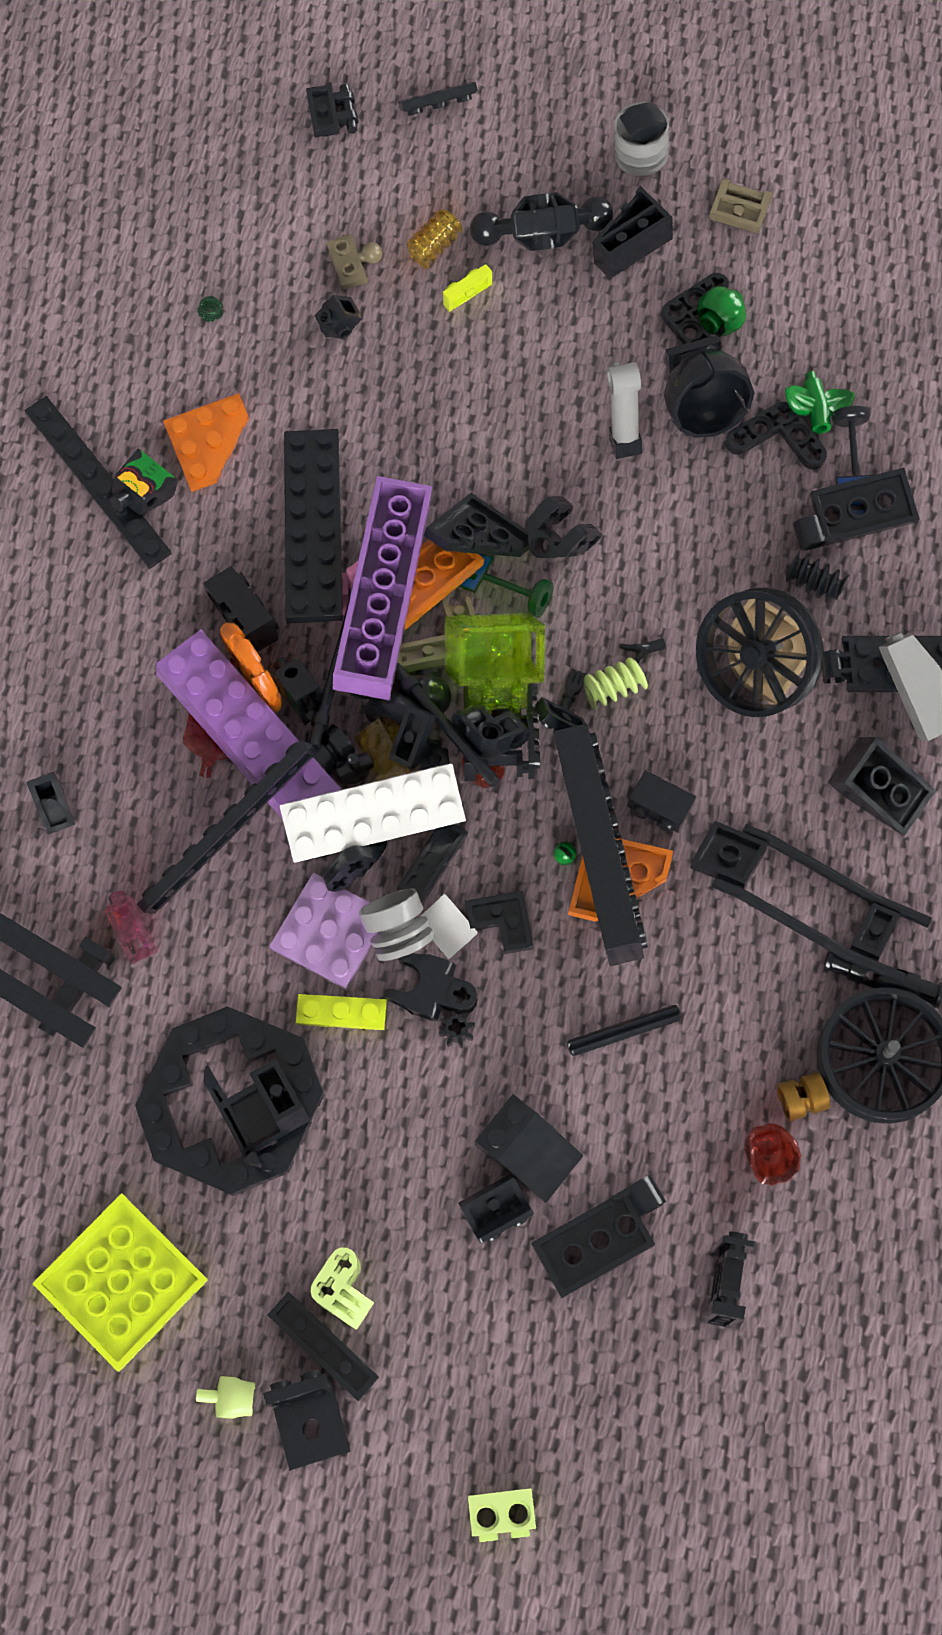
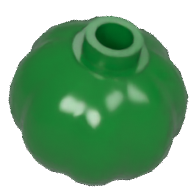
[697,286,746,336]

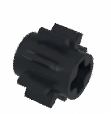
[439,1010,475,1049]

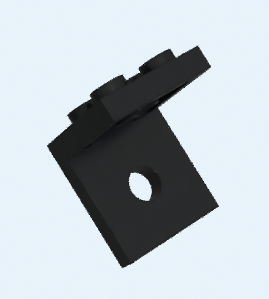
[263,1370,351,1471]

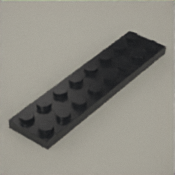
[284,429,343,623]

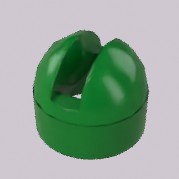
[553,841,577,865]

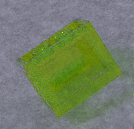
[445,613,545,714]

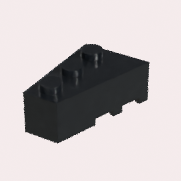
[592,186,673,279]
[203,566,279,653]

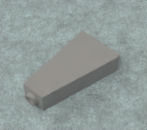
[879,632,942,741]

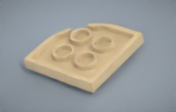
[727,599,824,704]

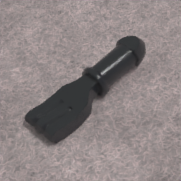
[559,668,588,711]

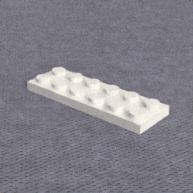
[280,763,466,863]

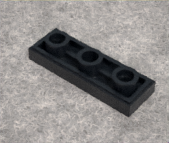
[398,82,478,116]

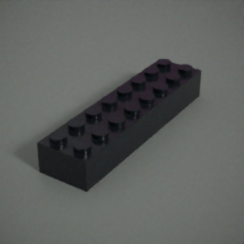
[553,723,648,966]

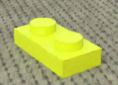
[443,264,492,312]

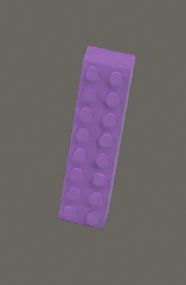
[333,476,432,700]
[156,630,341,820]

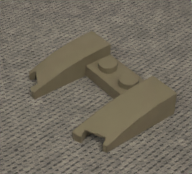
[393,594,487,682]

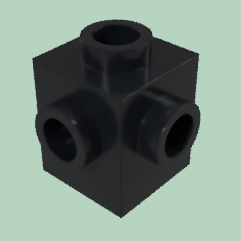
[314,295,363,339]

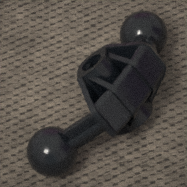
[470,192,613,251]

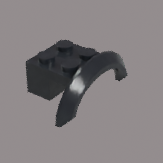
[203,1059,310,1168]

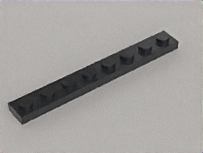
[24,396,172,569]
[137,740,318,914]

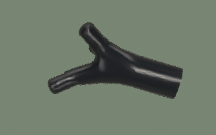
[619,638,666,663]

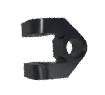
[527,496,602,558]
[318,840,388,892]

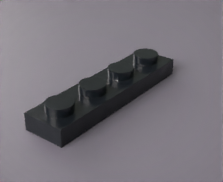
[267,1292,380,1401]

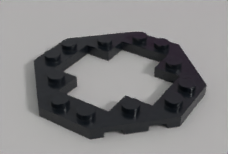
[135,1006,325,1196]

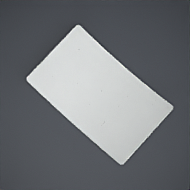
[421,894,477,959]

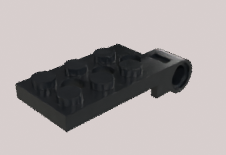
[793,468,920,551]
[531,1175,667,1299]

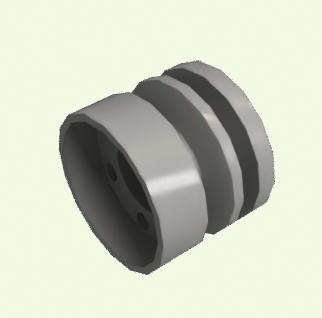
[614,102,669,176]
[359,889,435,961]

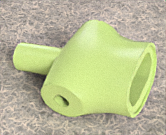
[196,1376,255,1419]

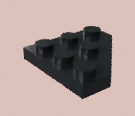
[423,493,530,557]

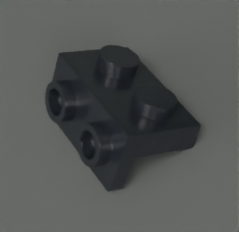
[458,1173,534,1243]

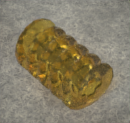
[407,209,463,269]

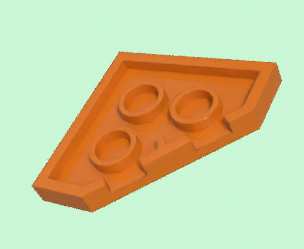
[163,393,249,492]
[568,839,673,922]

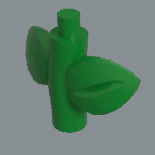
[785,371,855,434]

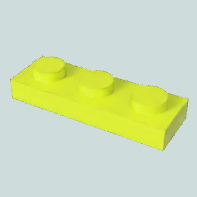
[296,994,387,1030]

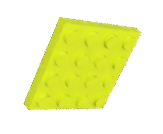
[32,1193,208,1372]

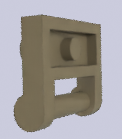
[709,178,773,234]

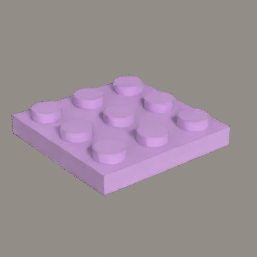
[269,873,378,990]

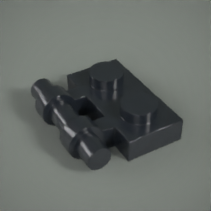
[306,84,358,138]

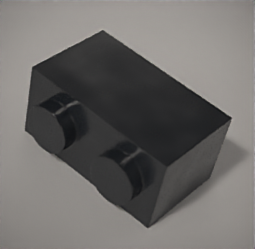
[627,770,696,833]

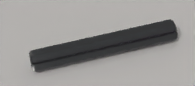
[567,1005,681,1056]

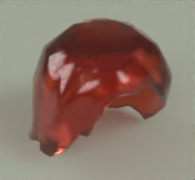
[744,1123,802,1186]

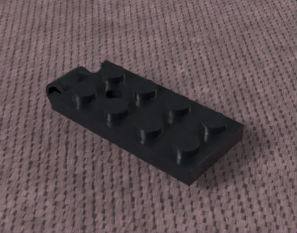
[822,636,942,693]

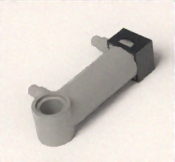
[607,362,642,459]

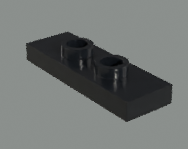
[397,824,468,905]

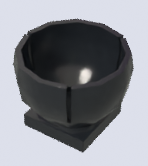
[664,335,755,438]

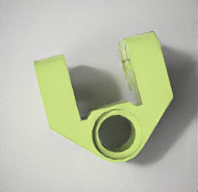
[311,1248,374,1330]

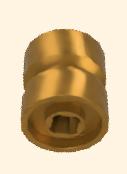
[776,1072,831,1122]

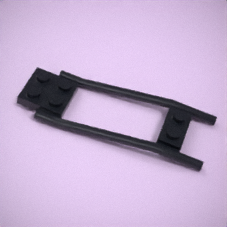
[690,821,932,984]

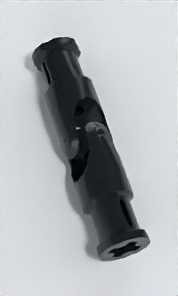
[822,951,942,1008]

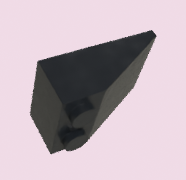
[828,737,936,836]
[475,1094,583,1203]

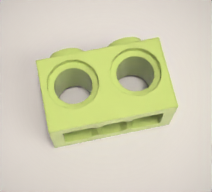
[468,1488,536,1542]

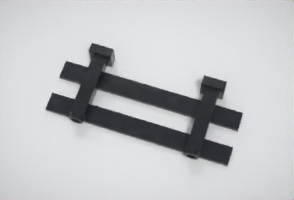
[0,913,122,1048]

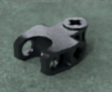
[385,953,478,1022]

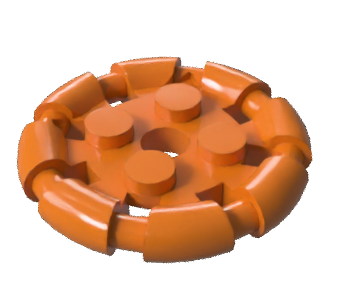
[220,623,283,713]

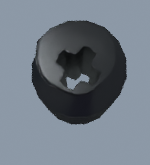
[786,549,850,604]

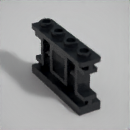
[463,673,540,781]
[700,1231,755,1328]

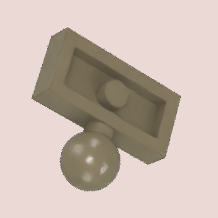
[326,233,383,290]

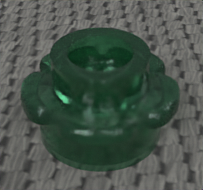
[197,296,224,322]

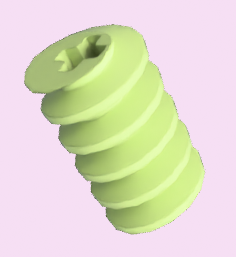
[584,658,648,710]

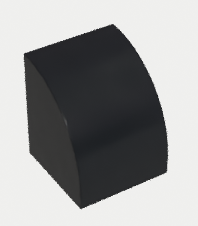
[619,103,667,145]

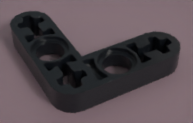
[662,273,729,344]
[725,402,827,469]

